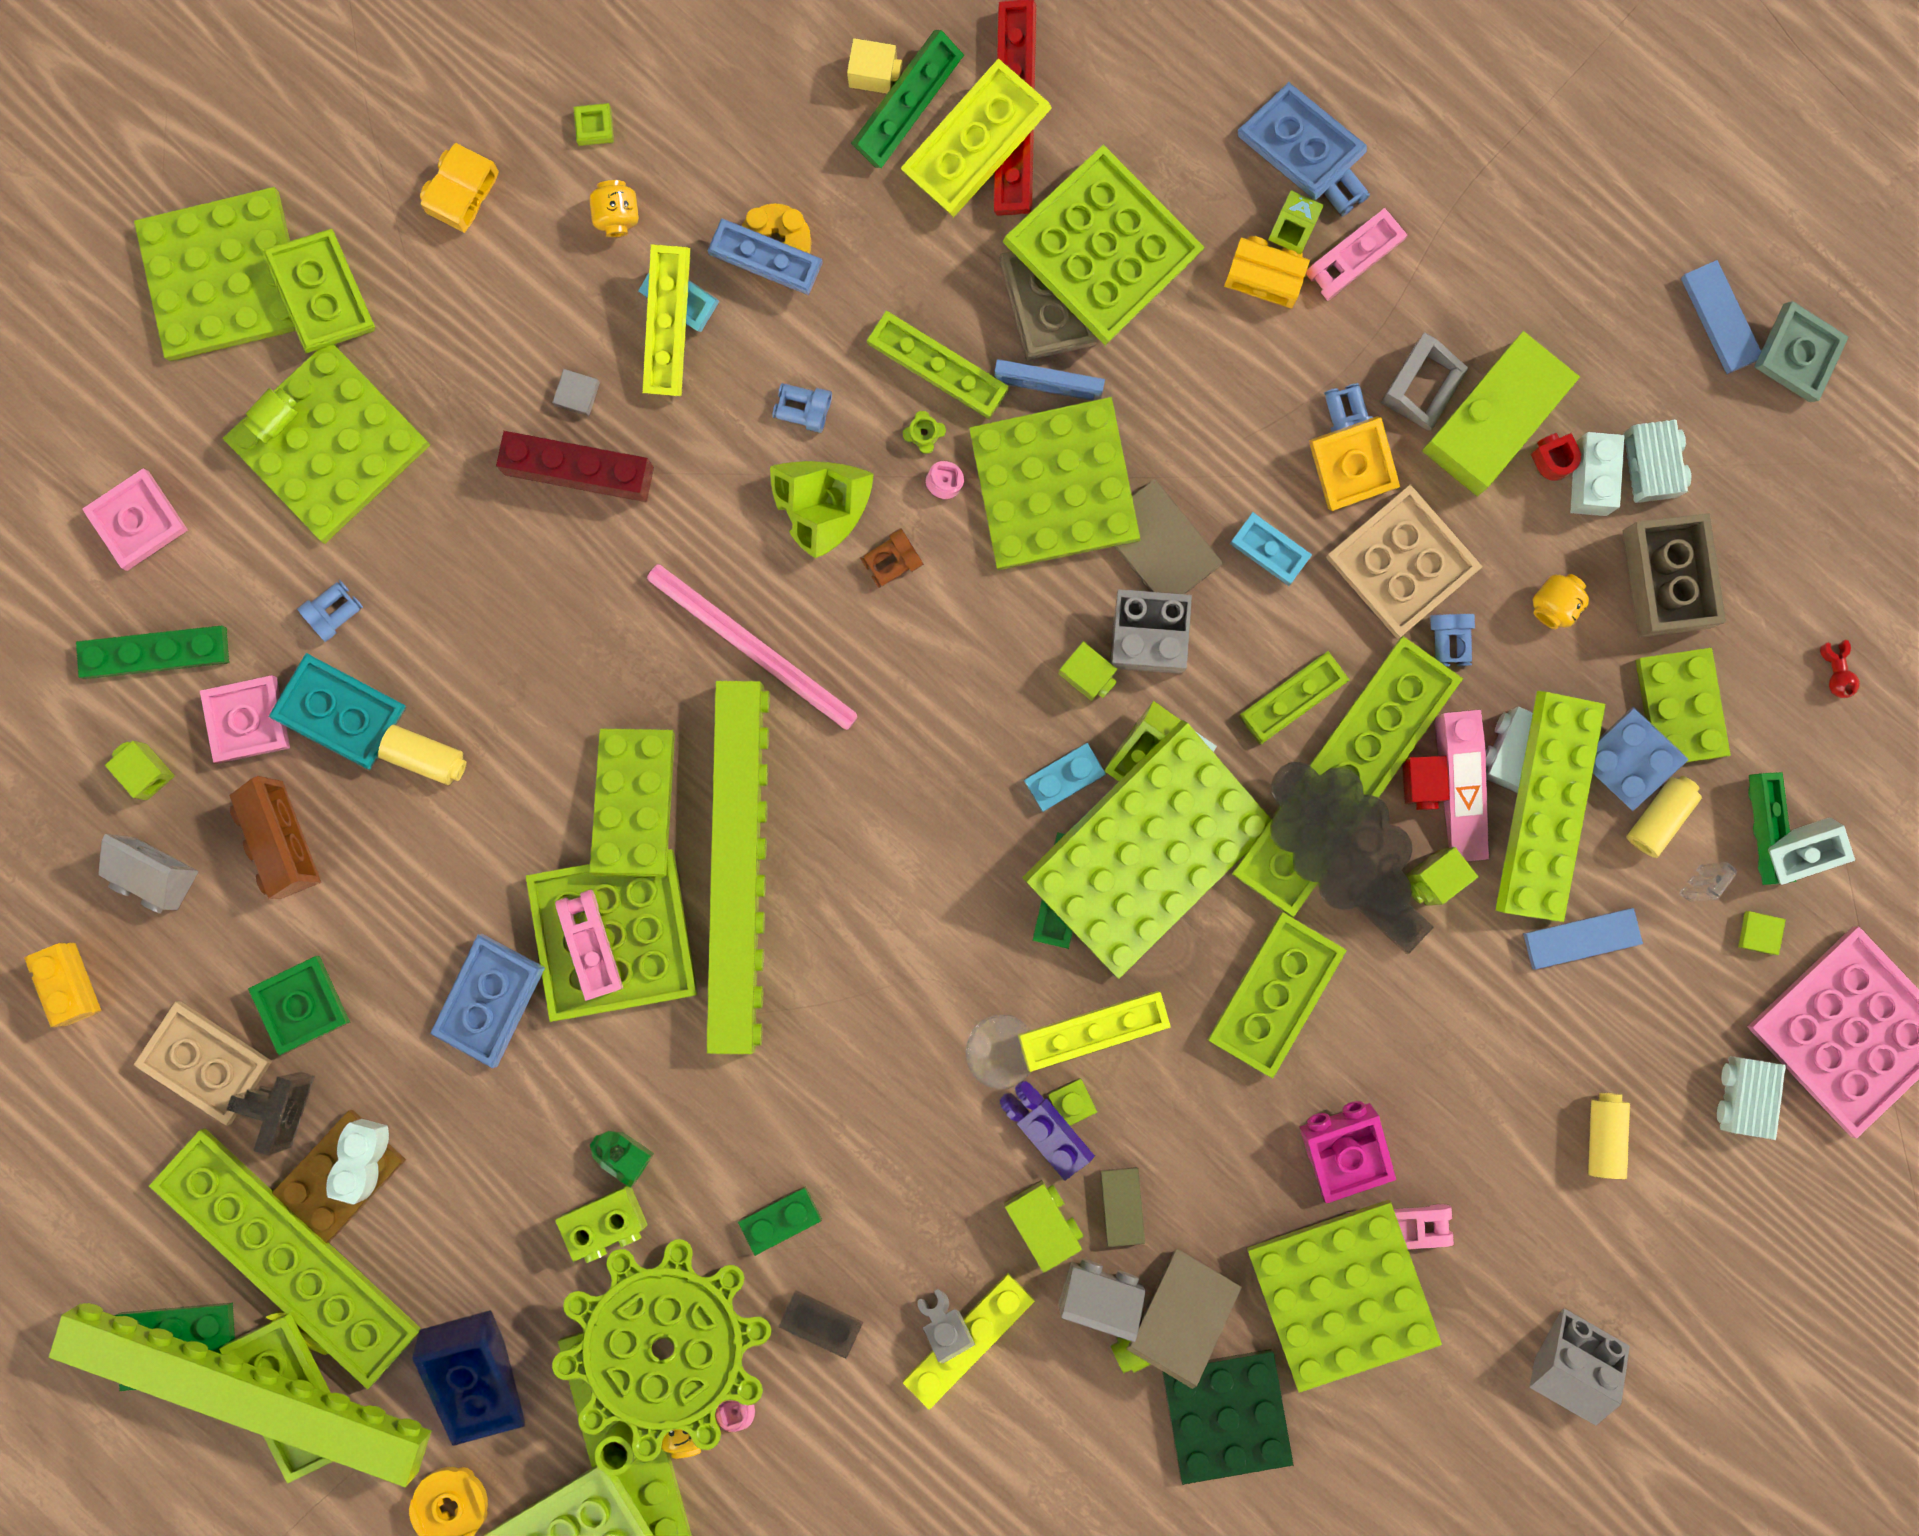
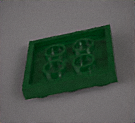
[1162,1349,1294,1485]

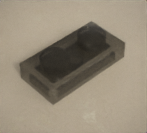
[1352,876,1434,954]
[779,1290,863,1359]

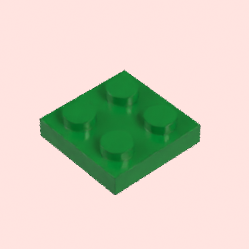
[248,956,351,1056]

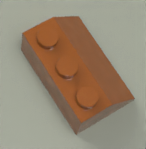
[229,776,321,899]

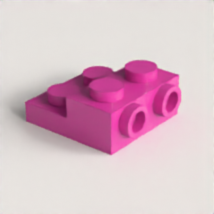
[1300,1101,1396,1204]

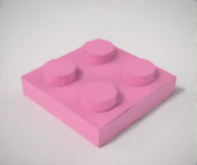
[82,468,188,571]
[200,675,290,764]

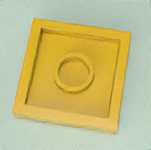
[1309,416,1400,511]

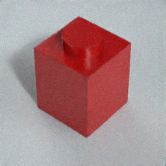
[1402,756,1450,810]

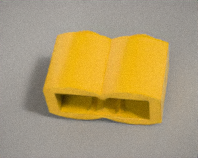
[420,143,499,233]

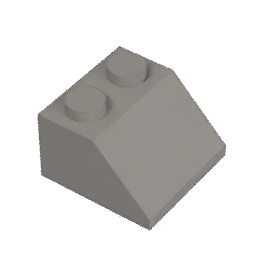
[99,834,199,913]
[1058,1259,1145,1342]

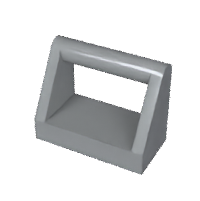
[1380,332,1468,431]

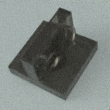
[227,1072,315,1155]

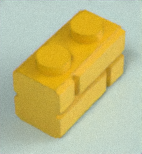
[1224,236,1310,309]
[24,943,102,1027]

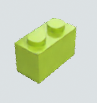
[1404,847,1478,906]
[1004,1180,1084,1273]

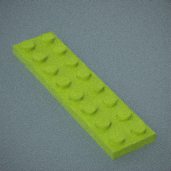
[1232,636,1463,917]
[149,1128,423,1390]

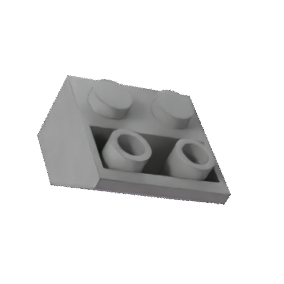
[1110,589,1192,674]
[1529,1308,1630,1426]

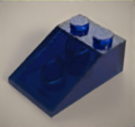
[412,1310,525,1446]

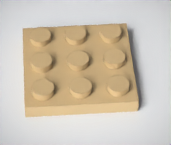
[1326,484,1483,639]

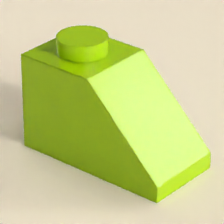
[1104,701,1181,781]

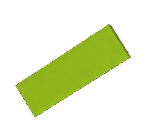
[1239,651,1350,745]

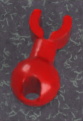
[1820,640,1860,698]

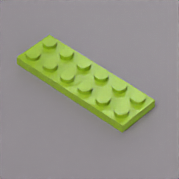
[1495,691,1606,922]

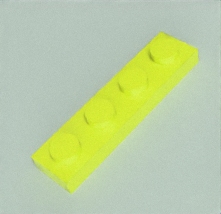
[642,244,690,396]
[1017,991,1171,1072]
[903,1273,1035,1410]

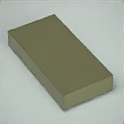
[1100,1167,1145,1247]

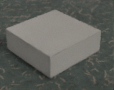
[553,369,600,416]

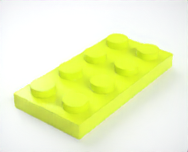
[900,59,1052,218]

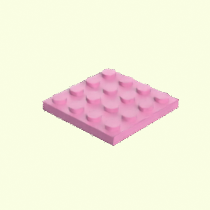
[1747,926,1919,1138]

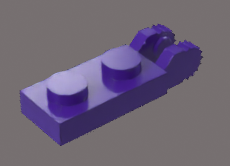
[999,1080,1095,1181]

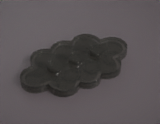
[1270,762,1413,916]

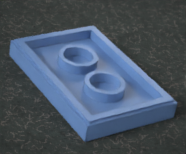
[1238,82,1367,200]
[430,934,545,1068]

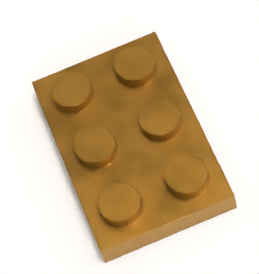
[272,1109,406,1243]

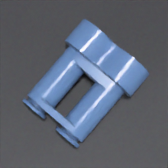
[1323,168,1371,217]
[772,383,832,433]
[1324,383,1373,432]
[297,580,363,642]
[1430,614,1475,666]

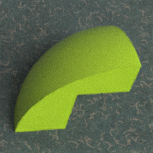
[770,461,874,558]

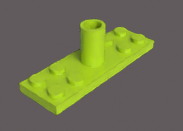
[558,1332,692,1536]

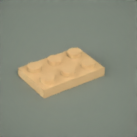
[134,1001,272,1126]

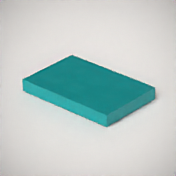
[268,653,407,771]

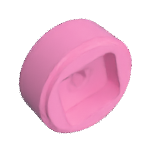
[926,461,964,499]
[715,1400,755,1432]

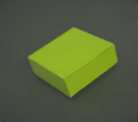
[573,103,614,146]
[1738,911,1786,955]

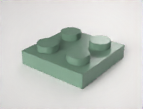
[1754,301,1849,403]

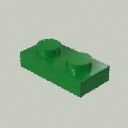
[738,1186,822,1256]

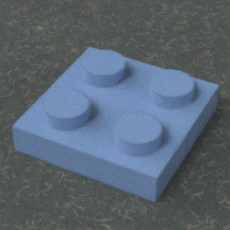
[1593,707,1688,811]

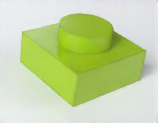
[1048,1078,1097,1126]

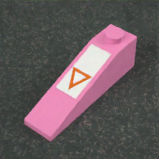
[1434,710,1489,861]

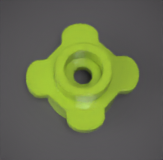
[903,411,946,454]

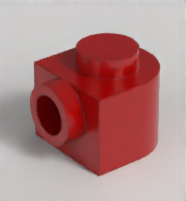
[1531,433,1581,481]

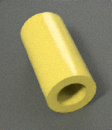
[378,724,467,785]
[1626,776,1702,858]
[1588,1093,1630,1179]

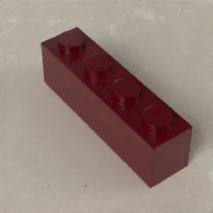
[496,430,654,502]

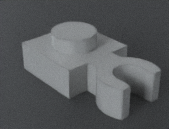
[918,1289,975,1363]

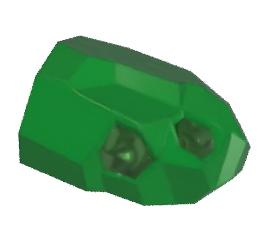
[589,1131,654,1188]

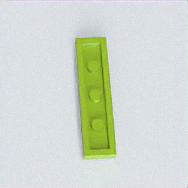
[867,310,1009,420]

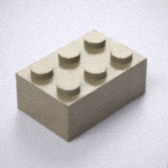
[1622,513,1726,638]

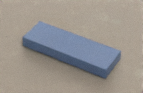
[707,218,823,295]
[1681,260,1761,374]
[994,359,1105,401]
[1523,908,1643,970]

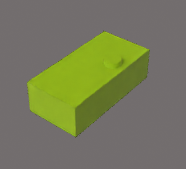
[1422,331,1580,497]

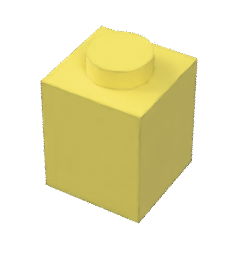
[847,38,902,94]

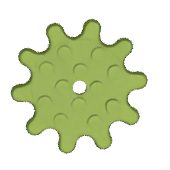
[552,1239,771,1462]

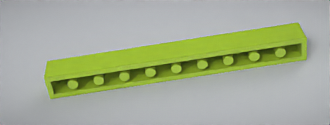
[707,681,770,1054]
[49,1303,432,1488]

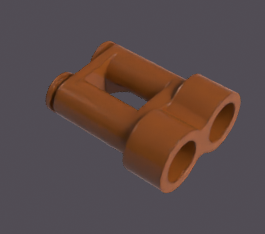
[860,528,924,588]

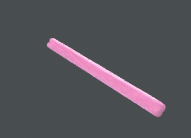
[647,564,857,730]

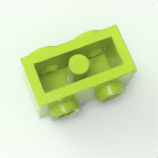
[555,1186,648,1263]

